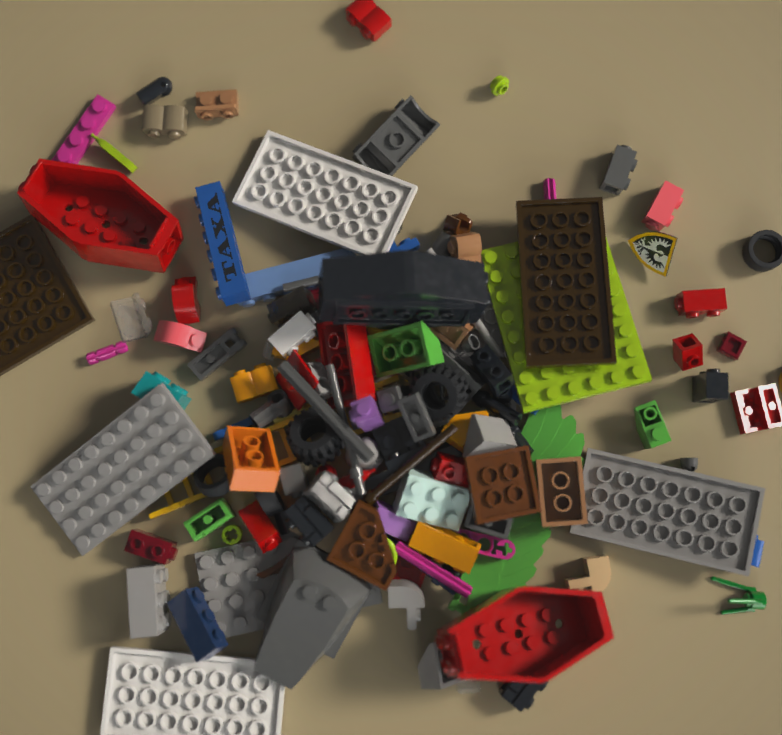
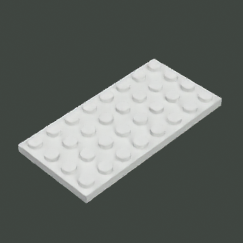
[232,130,418,255]
[100,646,285,735]

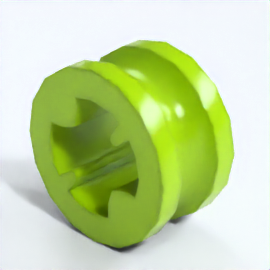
[222,525,243,545]

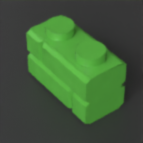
[183,498,236,541]

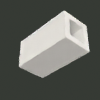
[268,310,317,358]

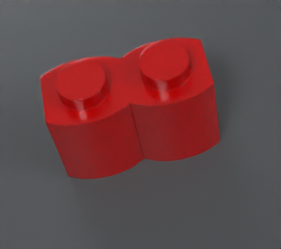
[346,0,392,43]

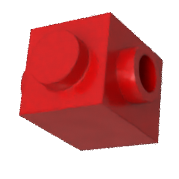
[672,333,703,371]

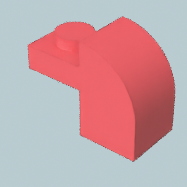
[153,320,207,353]

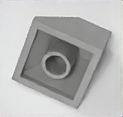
[418,641,466,690]

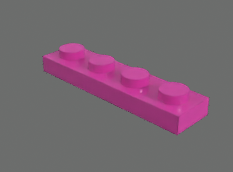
[52,94,117,164]

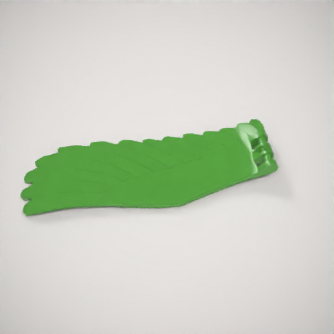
[447,405,585,615]

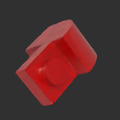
[171,276,201,324]

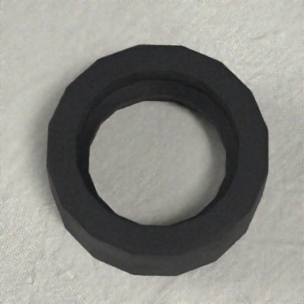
[742,230,782,272]
[192,454,230,498]
[253,488,285,517]

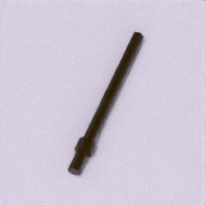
[352,423,459,511]

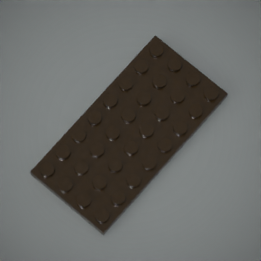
[516,197,617,368]

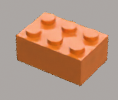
[222,426,281,492]

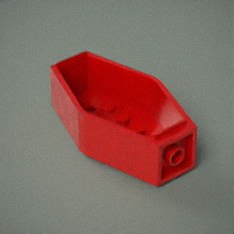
[17,158,184,273]
[435,586,614,683]

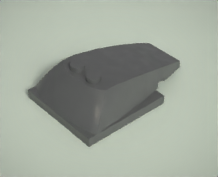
[254,537,374,690]

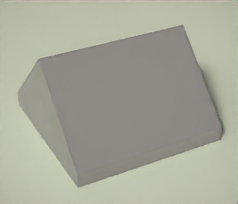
[462,413,517,457]

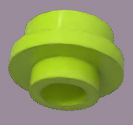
[490,75,509,96]

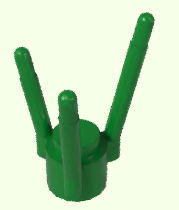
[711,576,767,615]

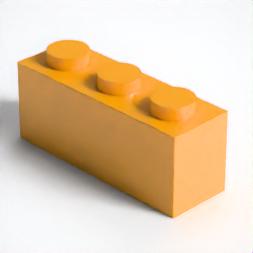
[408,521,482,574]

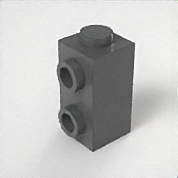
[599,145,638,196]
[376,386,413,413]

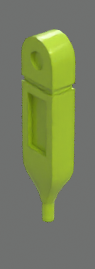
[90,133,138,174]

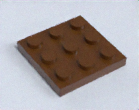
[463,445,541,525]

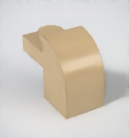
[564,554,611,592]

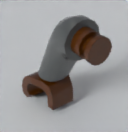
[429,212,473,257]

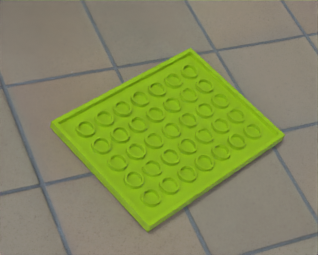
[481,238,652,414]

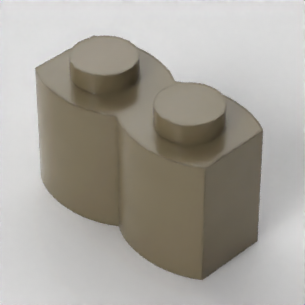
[142,104,188,139]

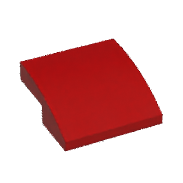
[730,384,782,434]

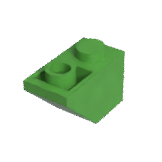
[634,400,672,449]

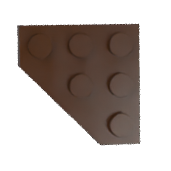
[327,499,397,591]

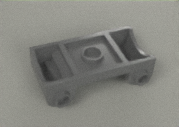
[352,95,441,176]

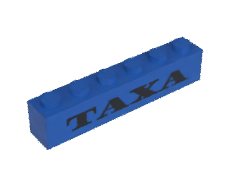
[194,181,251,306]

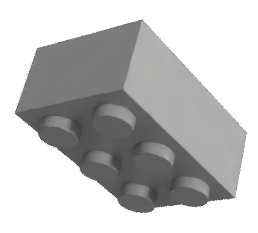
[126,563,171,639]

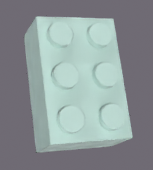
[392,468,470,531]

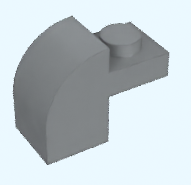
[388,579,425,630]

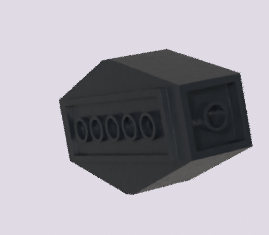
[318,250,490,330]

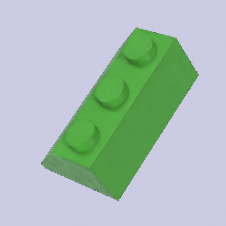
[367,321,444,378]

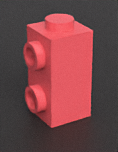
[641,180,684,231]

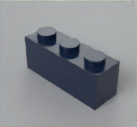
[167,587,228,663]

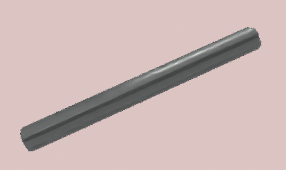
[277,361,375,463]

